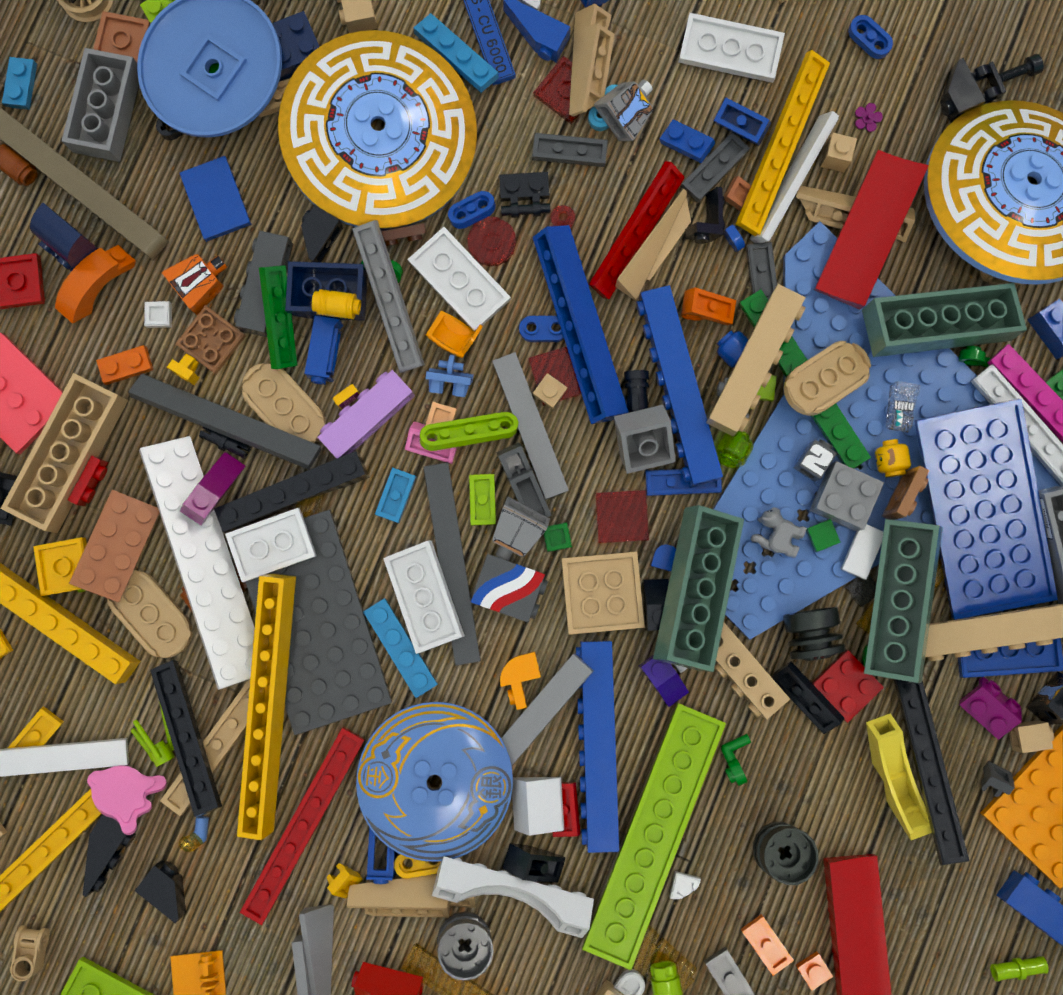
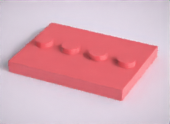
[0,332,63,455]

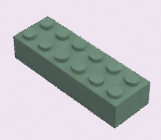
[862,283,1027,357]
[653,505,744,672]
[864,519,943,683]

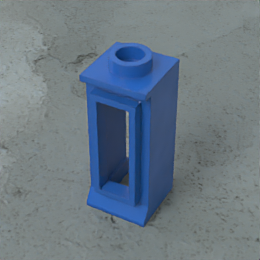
[304,315,343,385]
[366,827,397,884]

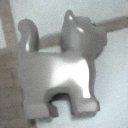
[751,507,807,558]

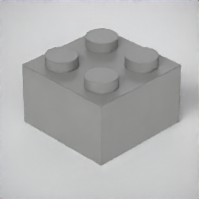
[614,405,676,474]
[809,461,884,531]

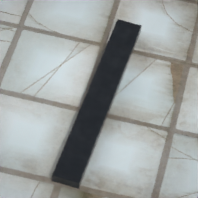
[893,679,970,866]

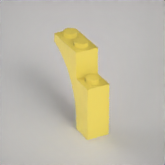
[866,713,932,840]

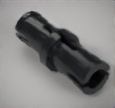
[199,427,252,459]

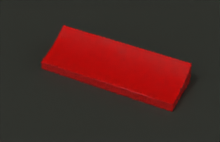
[814,150,929,310]
[823,854,892,995]

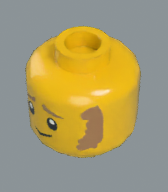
[875,439,911,477]

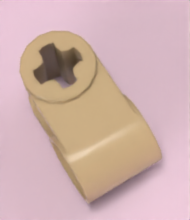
[10,925,50,981]

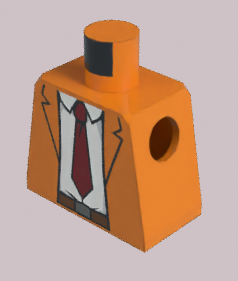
[161,254,227,315]

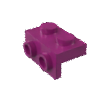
[959,676,1022,740]

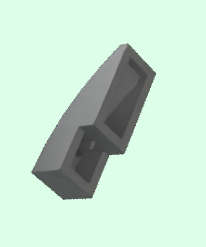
[496,443,552,517]

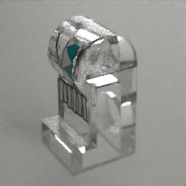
[886,381,920,433]

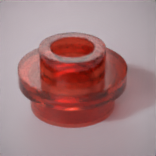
[551,205,575,228]

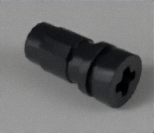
[624,370,649,413]

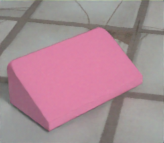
[405,422,458,464]

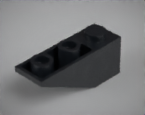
[83,814,138,897]

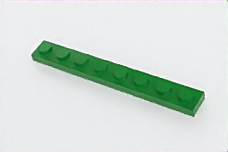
[739,289,871,469]

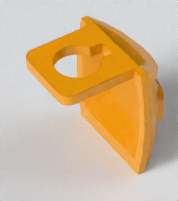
[426,311,483,358]

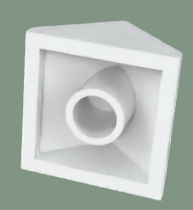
[512,777,564,836]

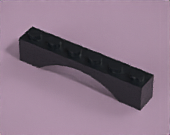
[214,451,370,533]

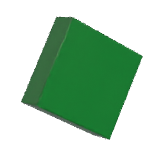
[806,519,841,552]
[544,523,572,552]

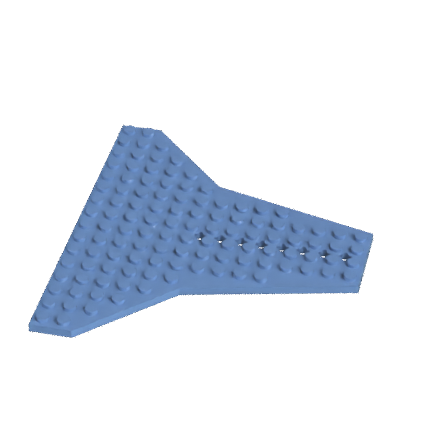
[713,221,1062,640]

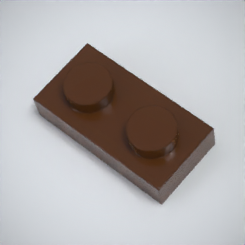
[381,223,427,246]

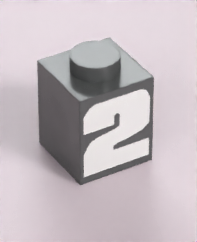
[794,440,837,482]

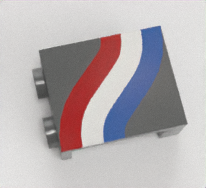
[471,554,548,623]

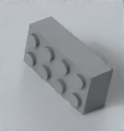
[62,48,139,162]

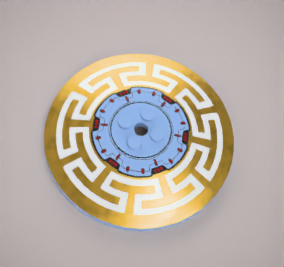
[278,30,477,230]
[924,100,1063,285]

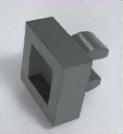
[981,761,1015,797]

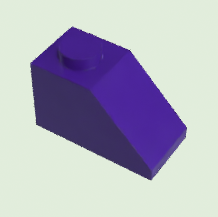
[638,654,689,707]

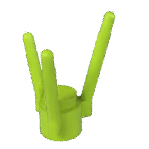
[131,701,175,767]

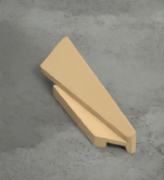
[569,3,615,116]
[796,186,915,243]
[615,189,691,301]
[347,874,476,918]

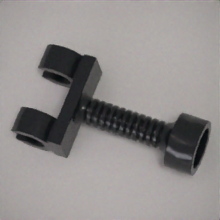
[972,54,1044,103]

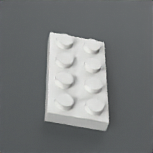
[678,13,785,83]
[408,227,511,331]
[383,540,465,654]

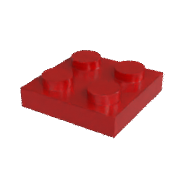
[0,253,45,309]
[812,650,884,723]

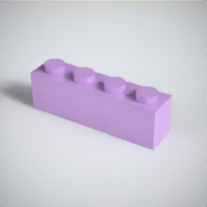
[317,370,415,458]

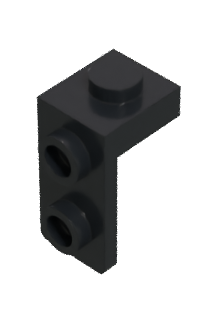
[685,187,725,244]

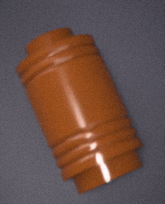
[0,144,38,186]

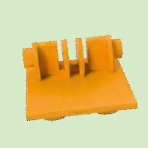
[170,950,226,995]

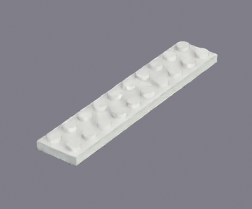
[139,436,255,690]

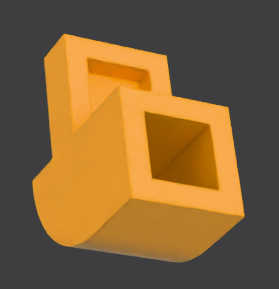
[500,651,541,710]

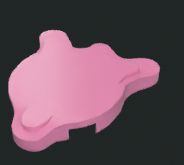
[87,765,167,835]

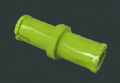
[990,956,1049,982]

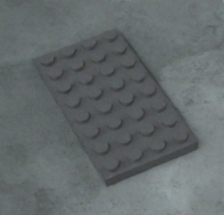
[246,510,393,735]

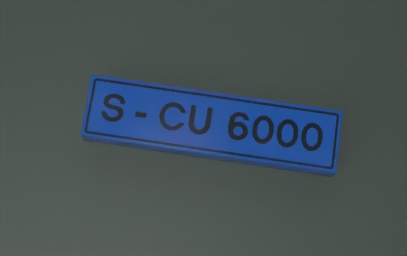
[463,0,516,86]

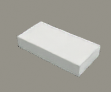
[841,524,883,580]

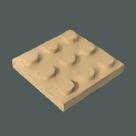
[561,552,645,635]

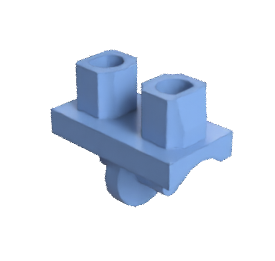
[426,354,474,397]

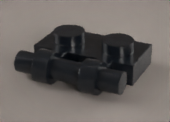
[499,172,550,218]

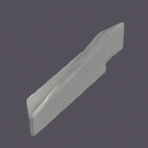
[292,904,334,995]

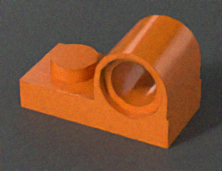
[681,287,736,326]

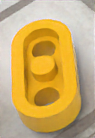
[394,854,441,879]

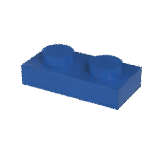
[660,119,715,163]

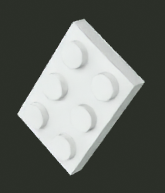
[225,508,317,582]

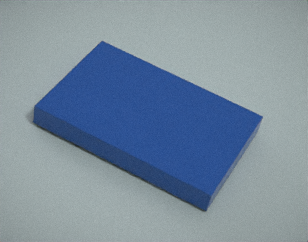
[180,156,252,242]

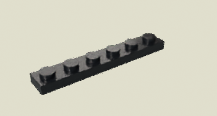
[150,660,222,817]

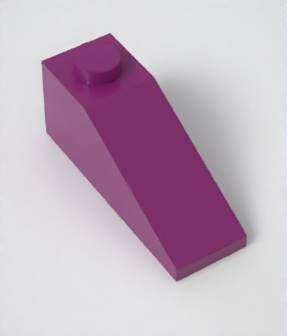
[180,452,246,526]

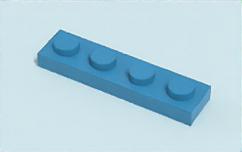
[413,13,499,93]
[363,598,438,698]

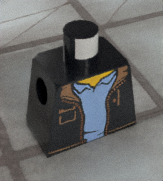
[1026,671,1063,725]

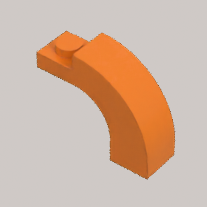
[55,245,136,324]

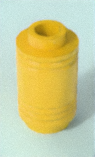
[312,289,361,319]

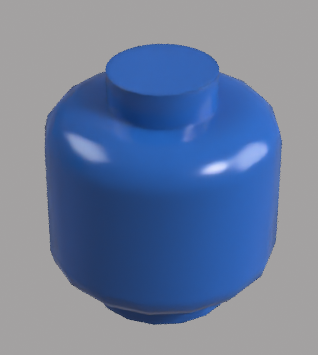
[717,330,749,368]

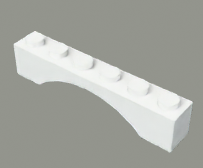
[432,856,594,938]

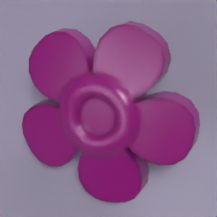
[855,103,883,132]

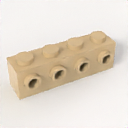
[715,623,790,719]

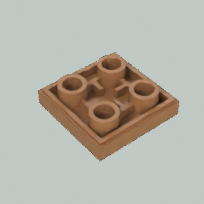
[176,305,246,375]

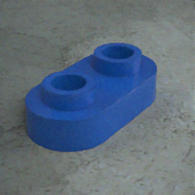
[848,15,893,59]
[448,191,496,229]
[519,316,564,342]

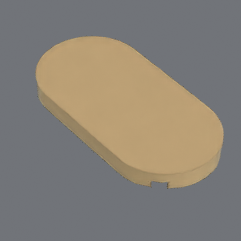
[784,341,871,416]
[242,363,326,444]
[107,570,192,658]

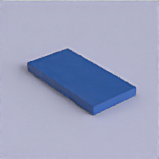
[958,638,1063,678]

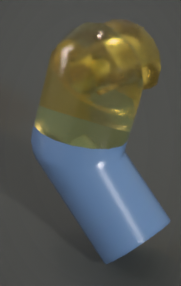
[179,816,209,852]

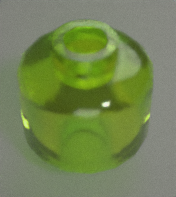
[716,431,754,468]

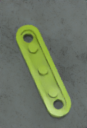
[419,412,518,451]

